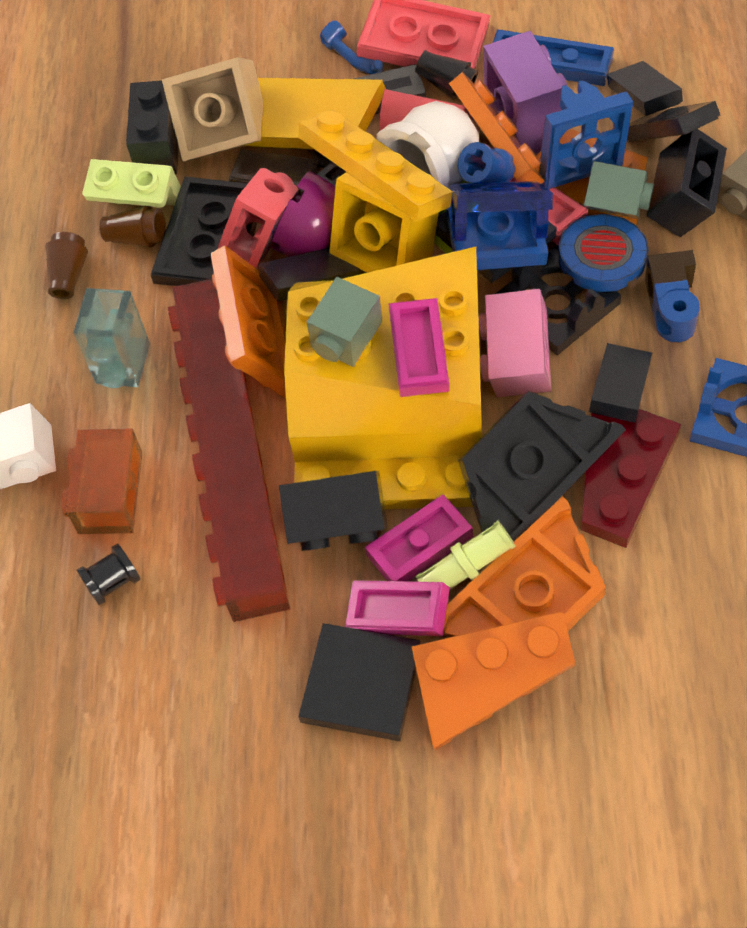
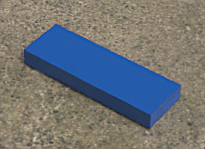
[493,29,614,86]

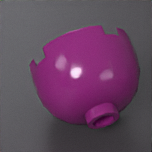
[271,171,336,257]

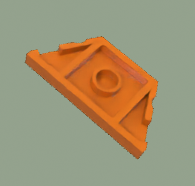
[443,496,606,637]

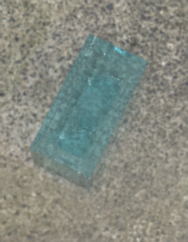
[73,288,150,388]

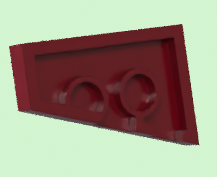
[581,409,681,548]

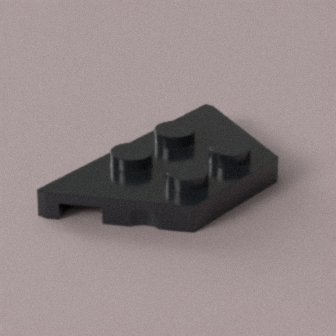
[458,391,626,542]

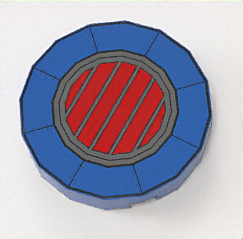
[558,214,649,292]

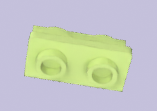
[82,159,181,208]

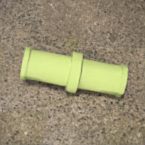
[416,520,516,589]

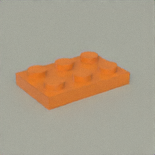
[211,245,286,398]

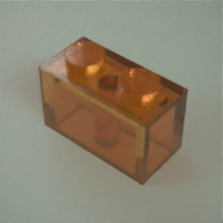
[62,428,143,534]

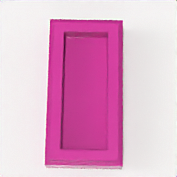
[389,298,449,397]
[345,581,450,636]

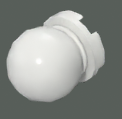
[376,101,479,188]

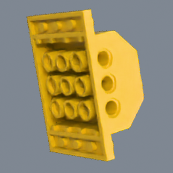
[284,247,482,509]

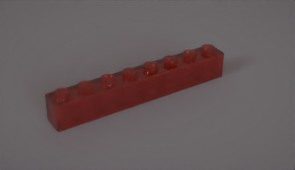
[168,279,290,622]

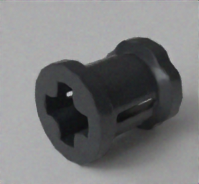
[76,543,141,605]

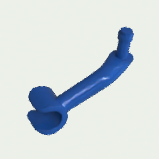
[320,20,383,75]

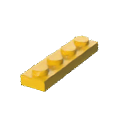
[298,110,453,222]

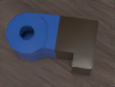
[645,250,700,343]

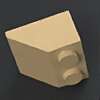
[162,57,263,161]

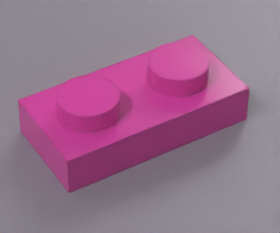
[365,494,473,581]

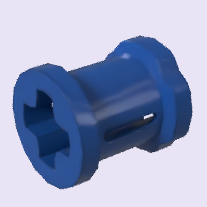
[458,142,515,186]

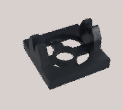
[495,245,621,355]

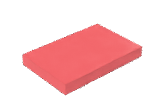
[357,0,491,69]

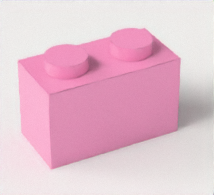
[479,289,551,397]

